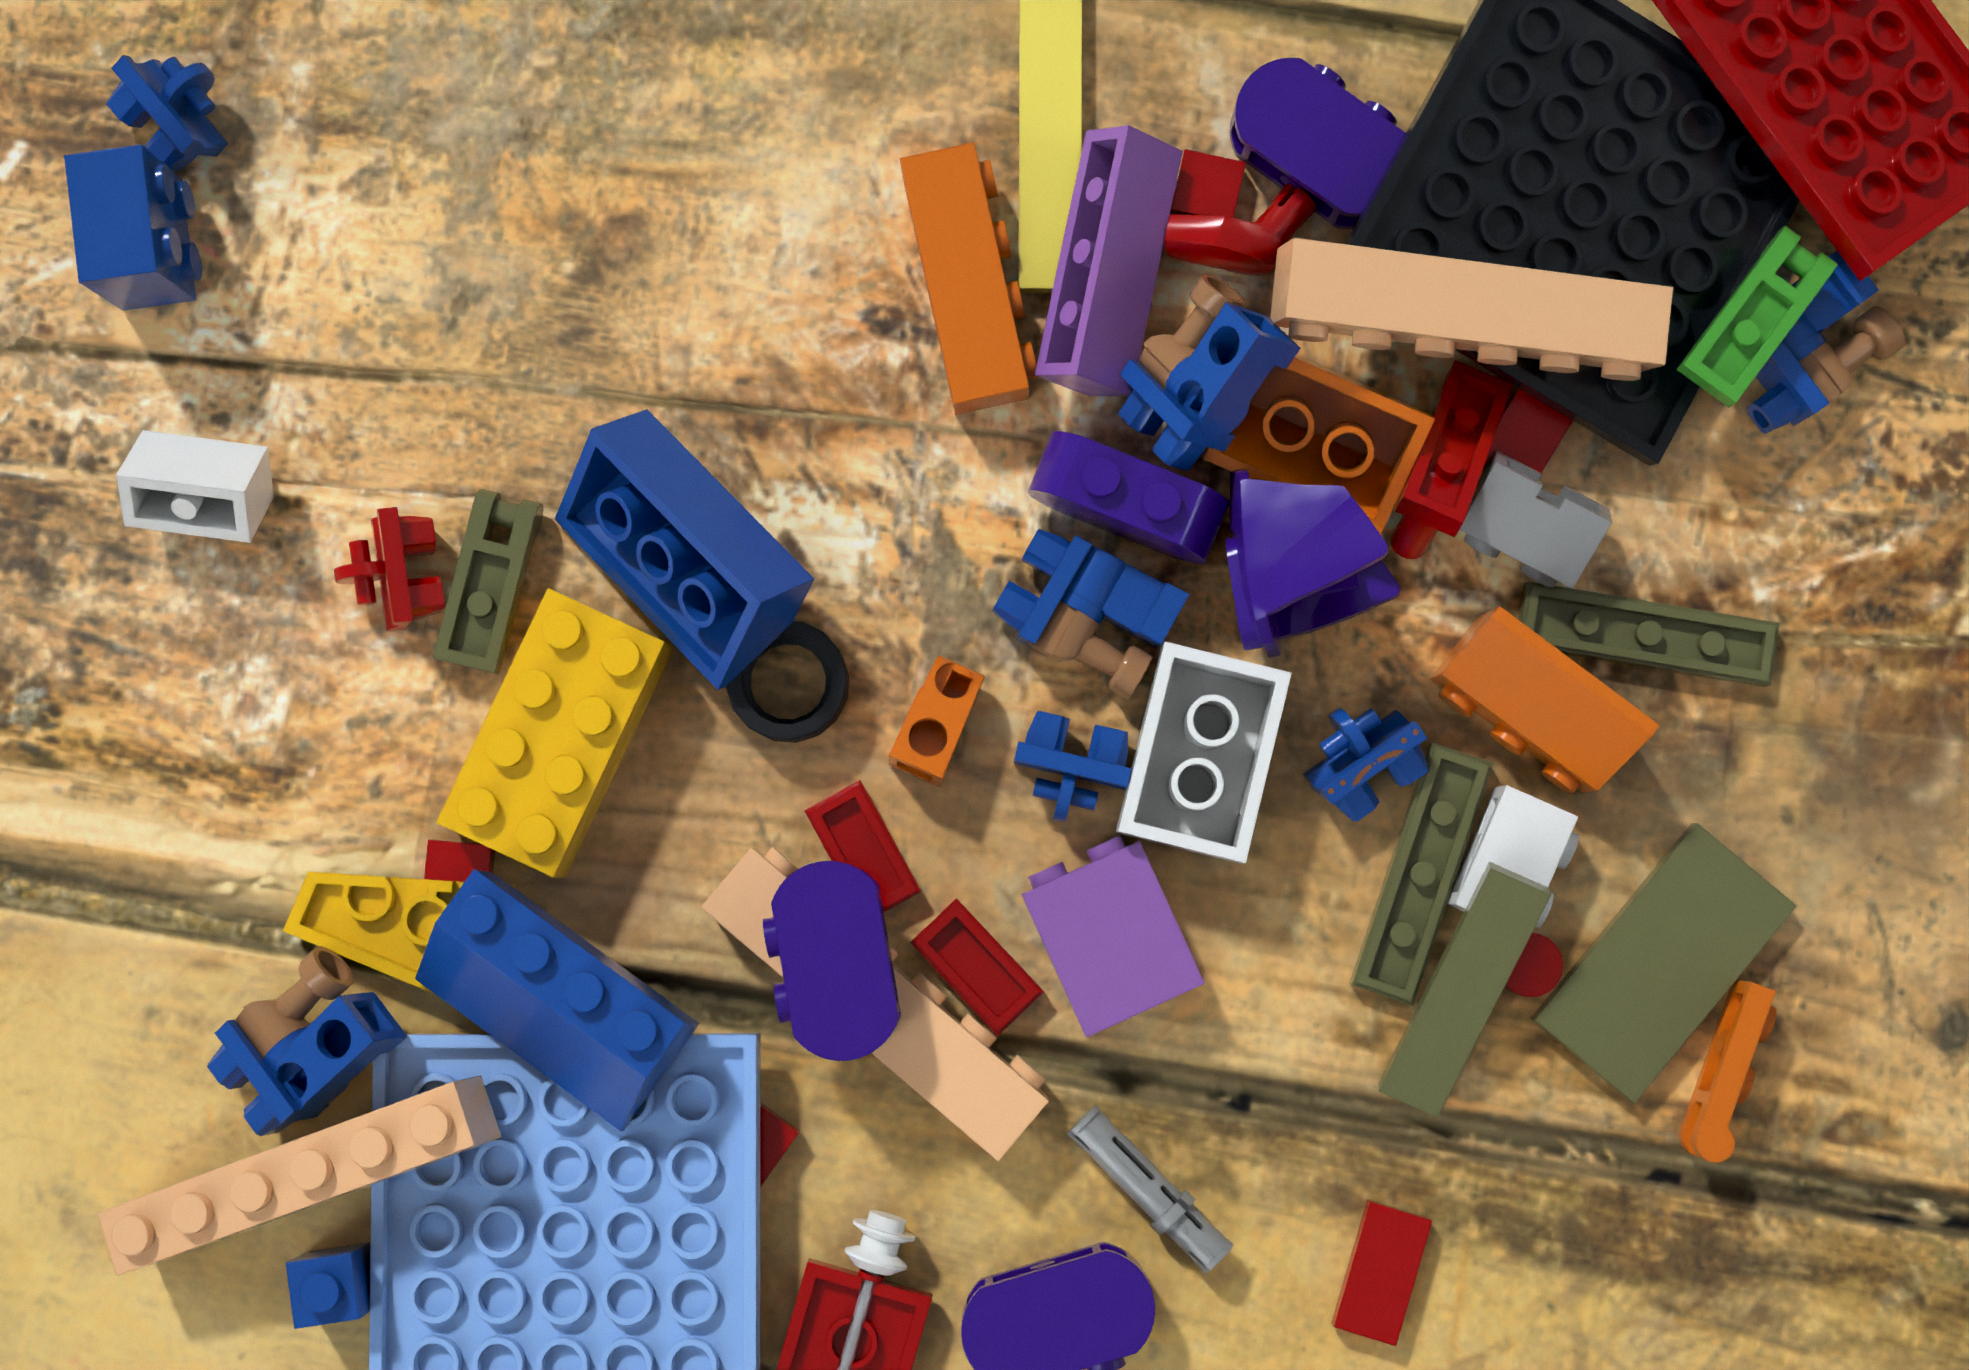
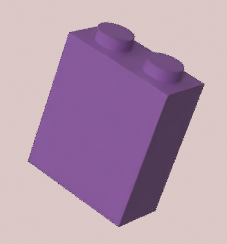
[1021,835,1205,1038]

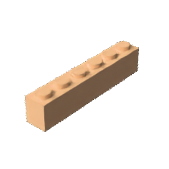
[1270,238,1673,381]
[701,846,1049,1161]
[97,1076,502,1276]

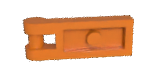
[1679,980,1777,1163]

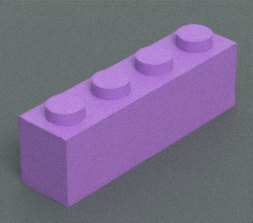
[1034,125,1183,397]

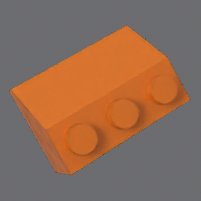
[1203,354,1435,535]
[1430,606,1660,795]

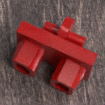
[334,507,445,632]

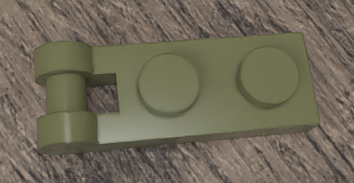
[433,489,543,675]

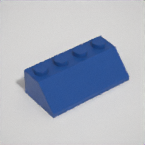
[555,409,814,690]
[415,869,700,1131]

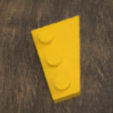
[283,871,515,995]

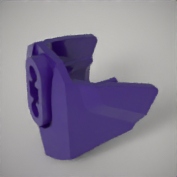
[1226,468,1401,657]

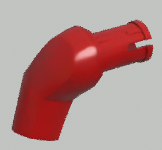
[1165,184,1316,276]

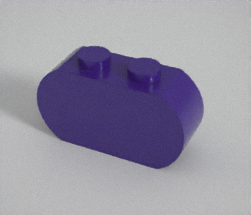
[1230,58,1406,229]
[1027,431,1229,564]
[763,861,901,1061]
[961,1242,1155,1370]

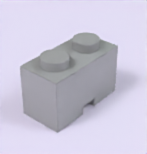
[1460,450,1612,589]

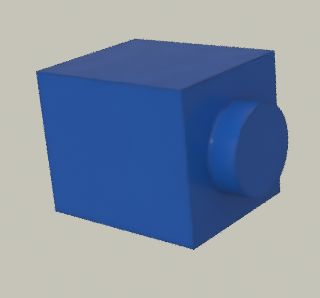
[286,1242,371,1329]

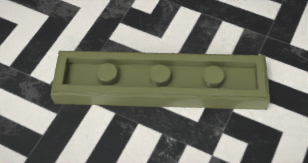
[1518,581,1780,687]
[1349,743,1494,1006]
[1378,861,1551,1118]

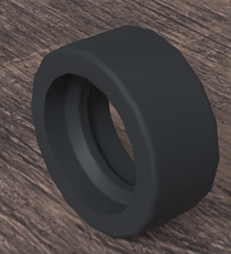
[726,621,849,743]

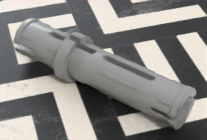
[1067,1105,1233,1274]

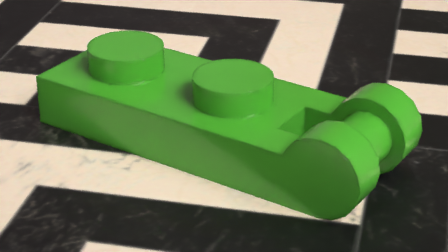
[1676,225,1838,408]

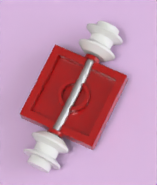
[776,1210,933,1370]

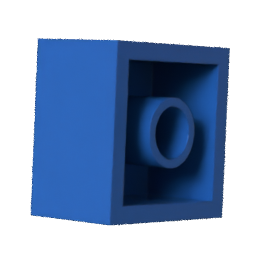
[64,144,202,311]

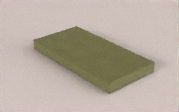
[1530,823,1797,1103]

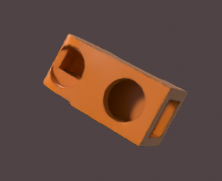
[888,655,985,788]

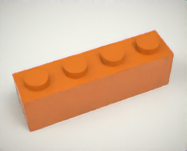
[900,142,1038,415]

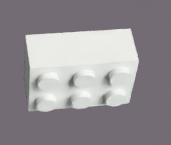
[1115,642,1292,864]

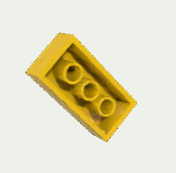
[436,588,674,878]

